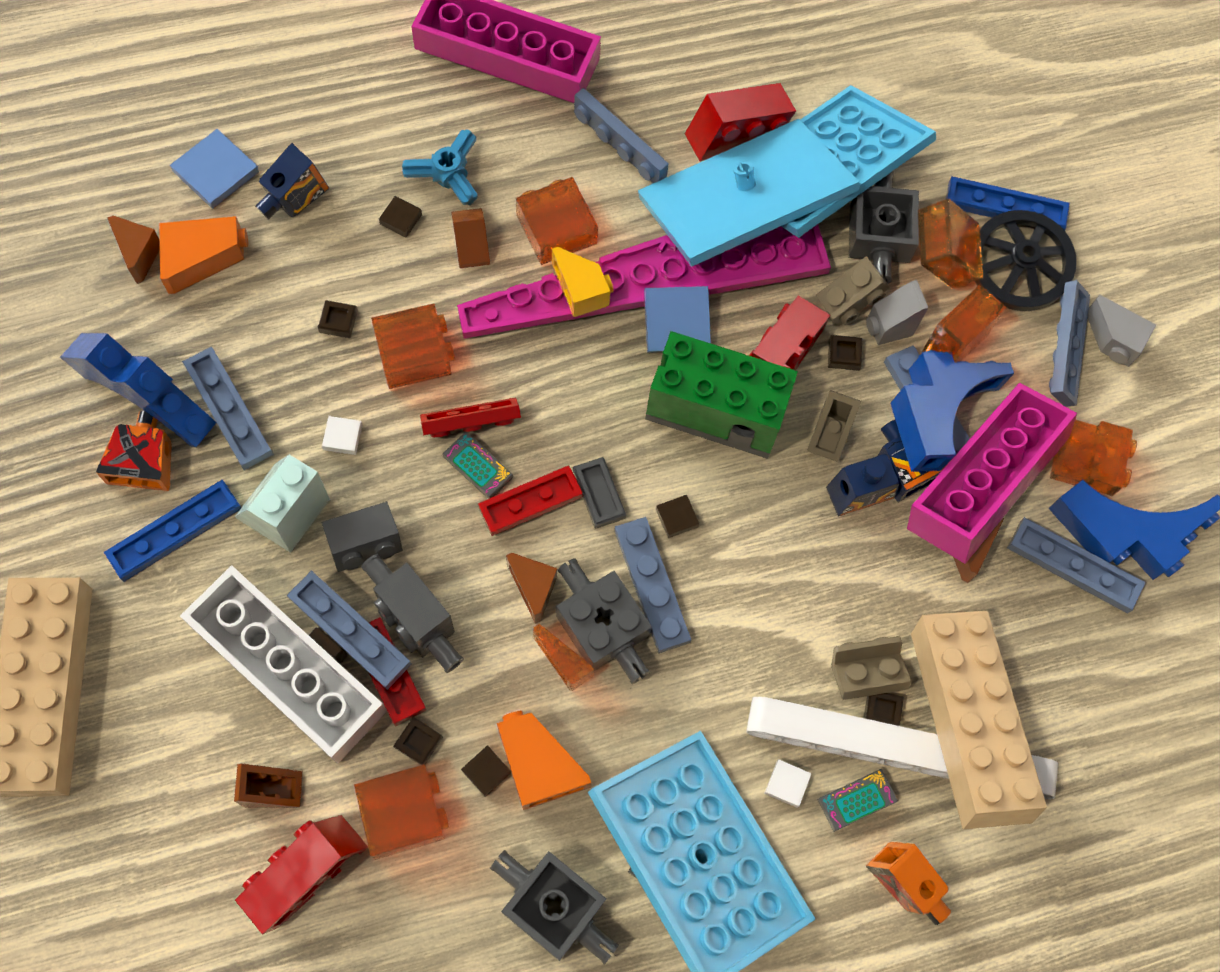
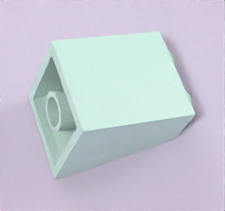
[235,454,330,553]

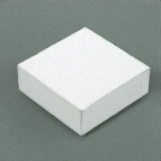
[322,416,362,455]
[764,759,811,808]

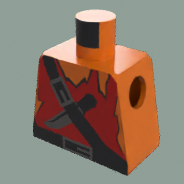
[96,411,172,491]
[866,842,951,925]

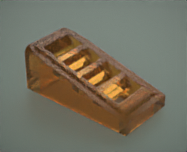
[533,624,595,691]

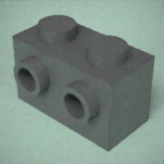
[322,501,403,572]

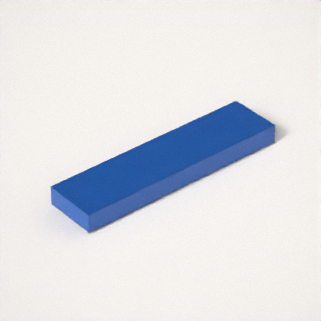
[944,176,1070,231]
[104,479,241,582]

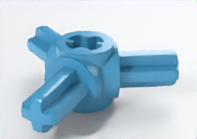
[402,129,478,205]

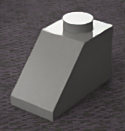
[866,280,928,345]
[1088,294,1156,367]

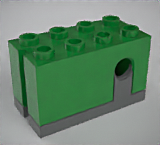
[645,331,798,459]

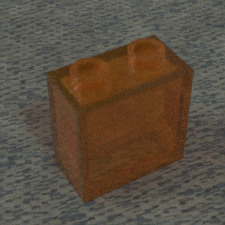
[516,177,598,265]
[918,198,983,288]
[922,285,1007,363]
[371,303,455,389]
[354,764,449,860]

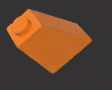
[159,216,248,294]
[497,710,591,810]

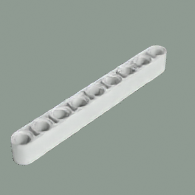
[746,697,1058,799]

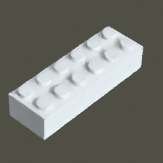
[180,565,387,764]

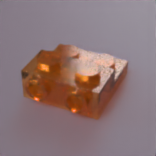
[1050,419,1137,497]

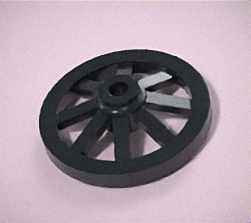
[969,210,1076,311]

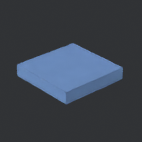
[170,129,259,209]
[644,286,711,353]

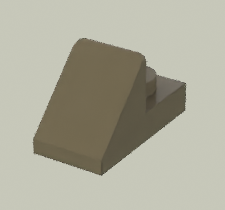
[807,390,861,462]

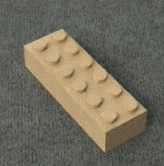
[0,577,93,797]
[911,611,1047,829]

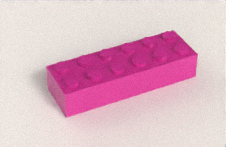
[411,0,601,103]
[907,383,1077,564]

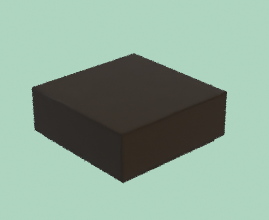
[379,196,422,238]
[318,300,358,338]
[828,335,862,371]
[656,495,699,538]
[309,627,348,664]
[864,693,904,726]
[393,717,443,767]
[461,745,511,797]

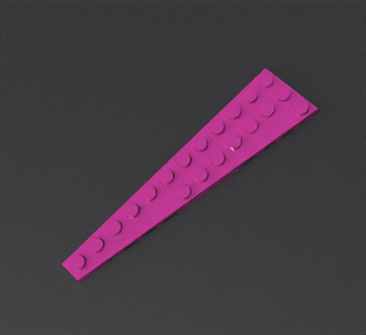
[457,224,831,339]

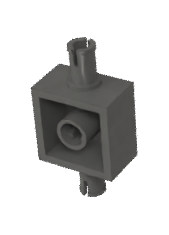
[849,171,919,284]
[361,554,464,673]
[556,558,652,684]
[490,850,619,965]

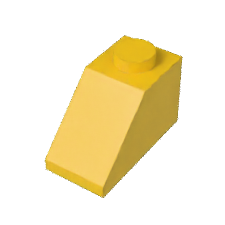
[552,247,614,317]

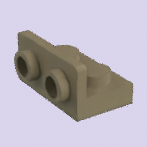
[816,256,890,326]
[831,636,911,700]

